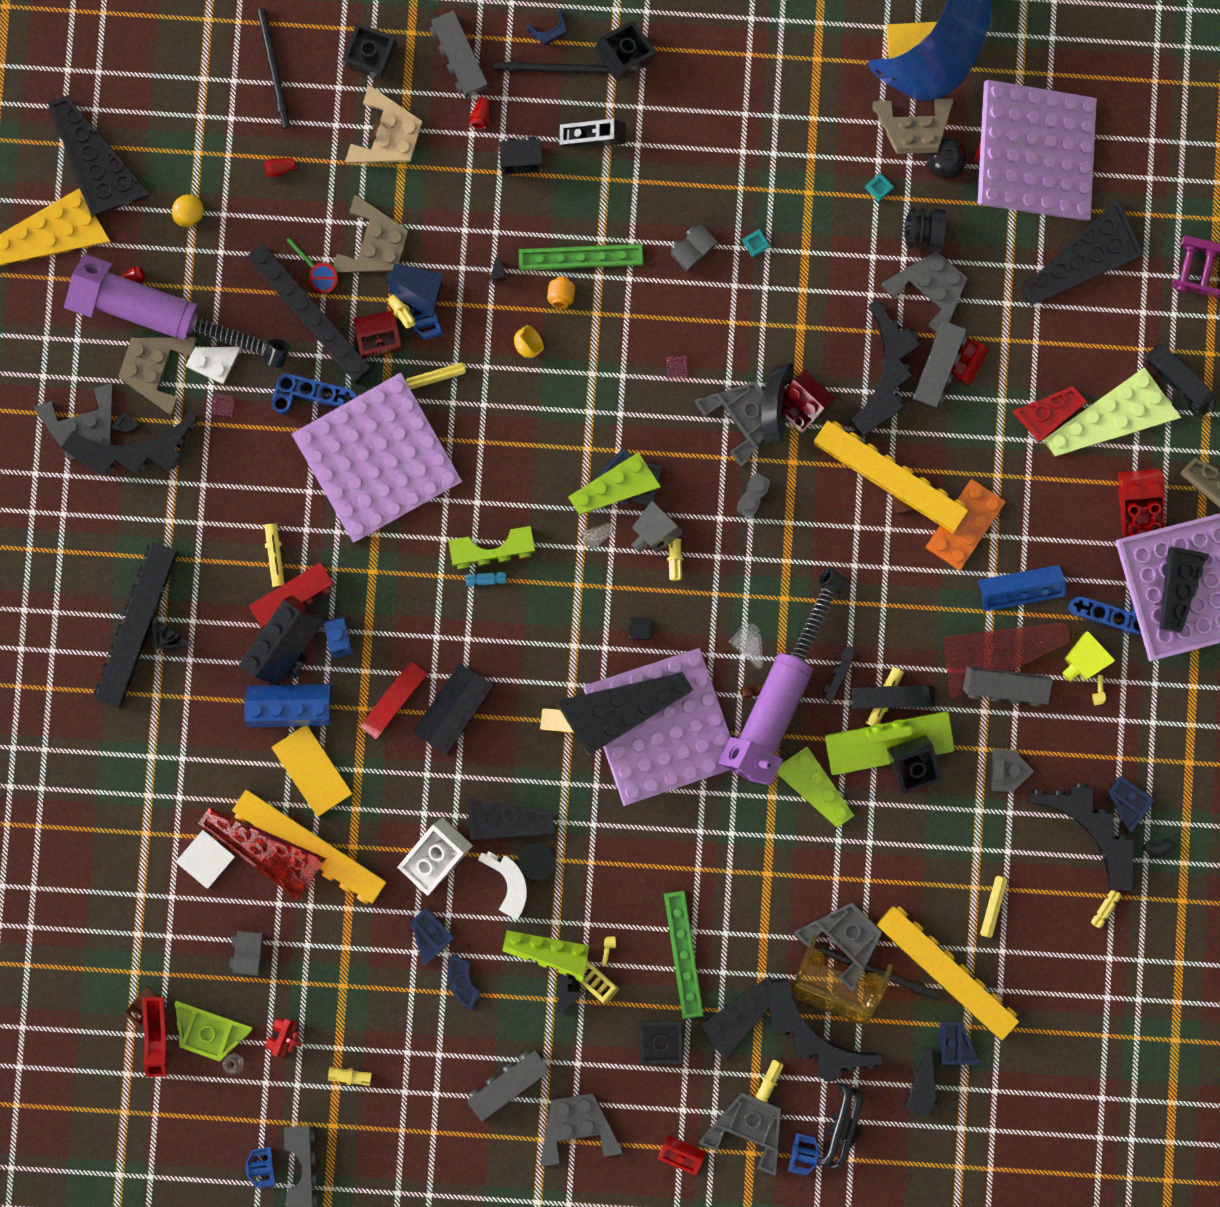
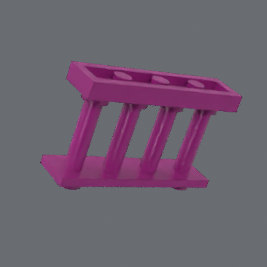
[1171,235,1220,298]

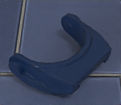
[526,8,567,46]

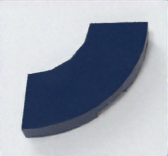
[448,954,481,1010]

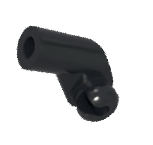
[1143,838,1175,857]

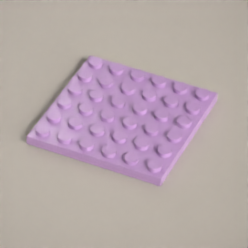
[978,80,1097,221]
[292,373,462,543]
[1116,513,1220,662]
[583,648,730,806]

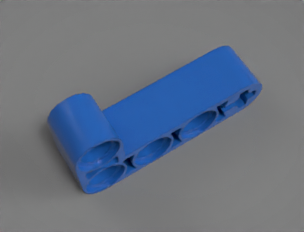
[272,374,356,415]
[1068,597,1141,636]

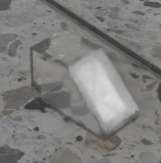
[729,622,763,670]

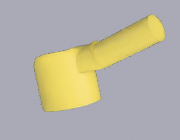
[1092,675,1106,705]
[601,936,616,966]

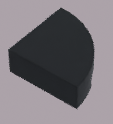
[111,411,141,433]

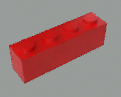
[249,562,335,629]

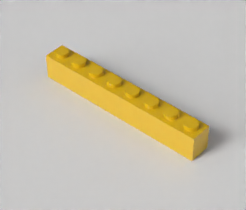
[814,420,968,534]
[232,790,387,905]
[876,906,1019,1040]

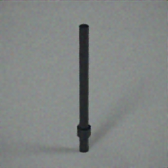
[257,9,291,129]
[494,60,612,74]
[819,946,940,1000]

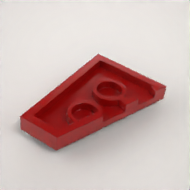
[1012,386,1087,443]

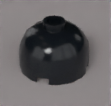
[925,137,967,180]

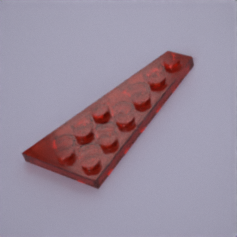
[942,622,1070,700]
[199,807,327,900]

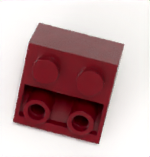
[353,310,403,359]
[781,370,835,433]

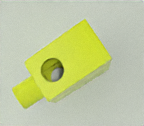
[1062,631,1115,682]

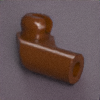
[740,684,764,700]

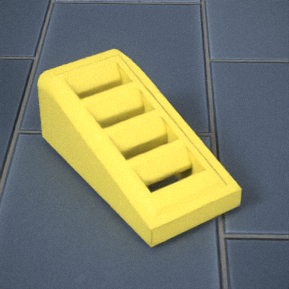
[573,960,620,1004]

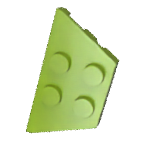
[175,1001,253,1061]

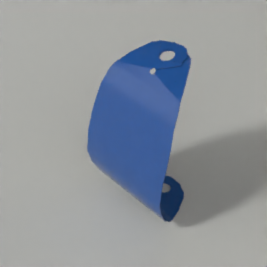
[868,0,992,101]

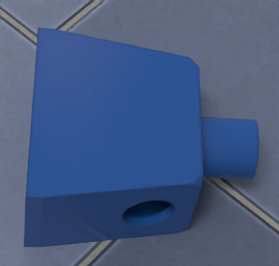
[324,616,354,659]

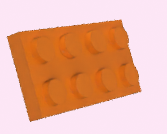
[925,479,1006,571]

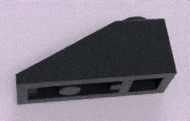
[560,118,626,146]
[903,1048,937,1117]

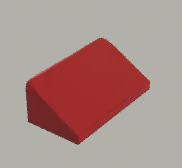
[950,338,988,385]
[658,1135,706,1176]

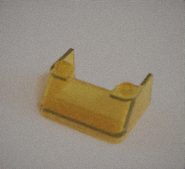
[791,934,893,1024]

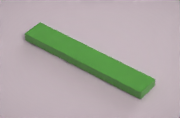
[519,244,643,271]
[664,891,704,1019]

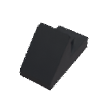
[558,973,584,1013]

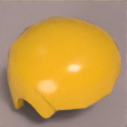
[171,194,204,228]
[514,325,544,358]

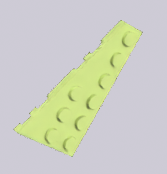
[1043,367,1181,457]

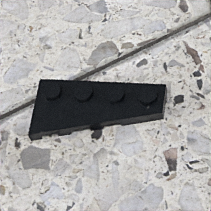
[1159,546,1209,633]
[467,798,554,840]
[700,976,771,1060]

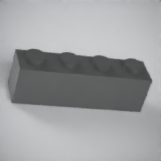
[429,10,488,99]
[912,321,968,408]
[963,666,1053,707]
[467,1049,550,1122]

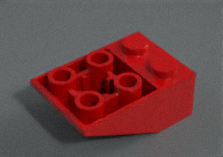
[1118,469,1165,538]

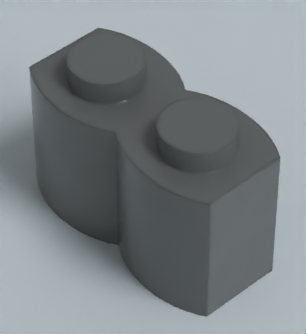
[670,224,718,272]
[736,473,770,519]
[229,931,264,976]

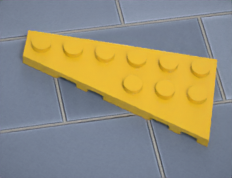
[0,189,111,266]

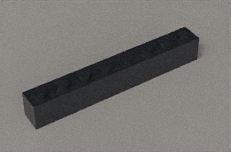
[246,243,372,384]
[93,542,179,708]

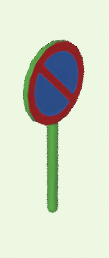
[287,238,338,294]

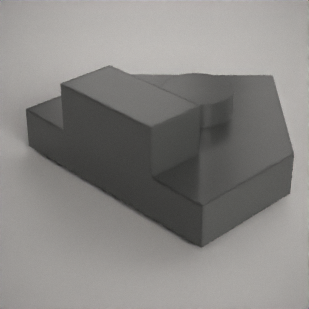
[991,749,1034,792]

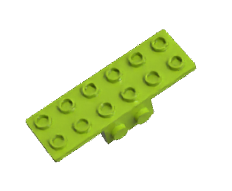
[825,711,954,775]

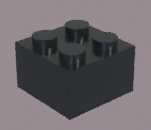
[595,20,656,82]
[342,22,397,80]
[499,137,543,175]
[887,735,942,795]
[639,1020,682,1065]

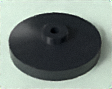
[518,843,556,881]

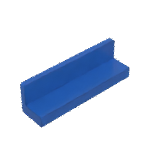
[978,565,1066,612]

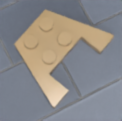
[345,86,422,164]

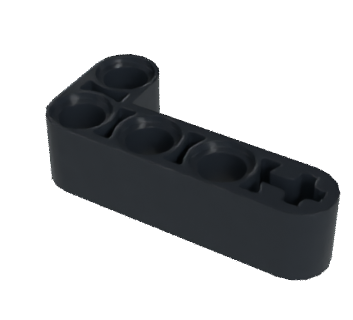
[1144,343,1216,419]

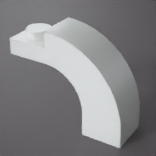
[478,851,527,920]

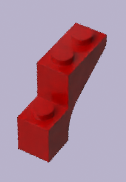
[142,997,169,1077]

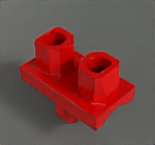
[265,1018,302,1058]

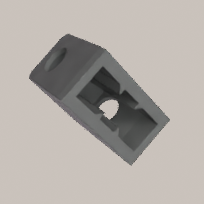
[631,501,683,553]

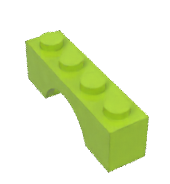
[448,526,535,569]

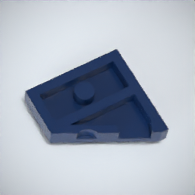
[1107,775,1154,833]
[410,907,454,966]

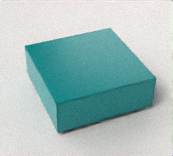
[865,173,894,202]
[742,229,770,258]

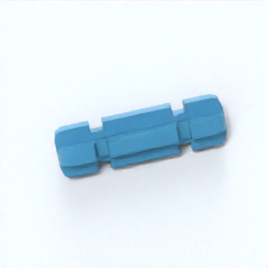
[465,572,506,586]

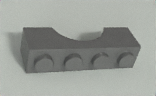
[284,1125,318,1207]

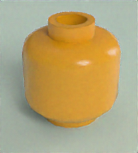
[547,276,575,309]

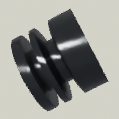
[904,206,946,252]

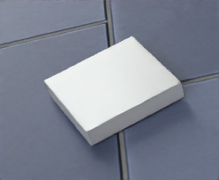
[176,830,235,889]

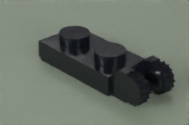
[823,646,855,703]

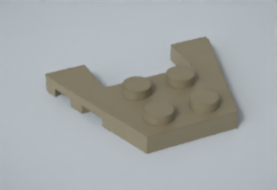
[872,99,953,154]
[333,195,409,274]
[118,337,198,415]

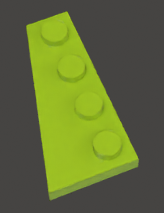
[568,452,661,515]
[503,930,589,982]

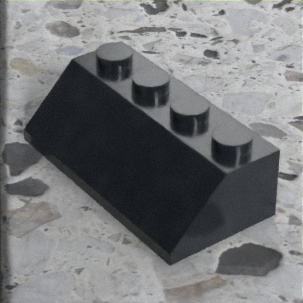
[239,595,325,686]
[413,663,494,755]

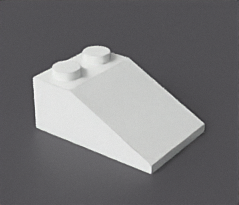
[397,817,473,896]

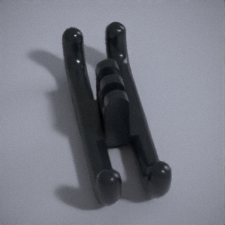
[816,1083,863,1170]

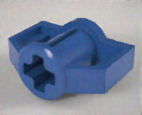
[411,307,442,340]
[788,1133,820,1176]
[246,1147,276,1189]

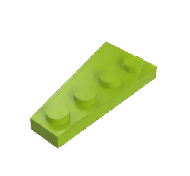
[777,747,854,827]

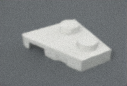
[186,347,241,385]

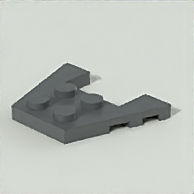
[880,252,967,334]
[694,382,763,468]
[33,383,113,461]
[794,903,882,991]
[699,1092,781,1176]
[540,1093,622,1166]

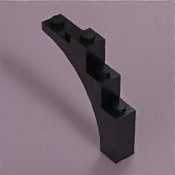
[850,299,920,438]
[61,410,198,477]
[1027,783,1134,891]
[766,978,882,1082]

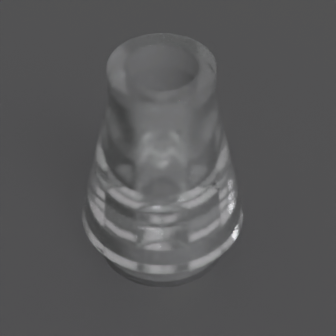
[581,522,614,549]
[222,1053,243,1075]

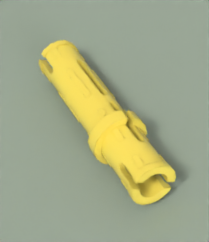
[264,523,285,587]
[866,667,905,726]

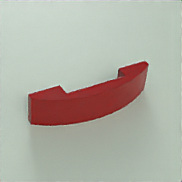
[360,661,428,740]

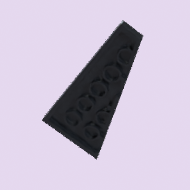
[48,96,150,217]
[1022,199,1144,307]
[555,672,693,756]

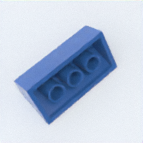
[245,684,331,728]

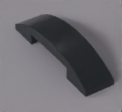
[761,363,794,445]
[852,686,935,709]

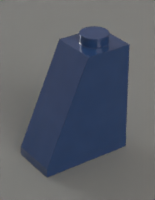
[386,263,443,318]

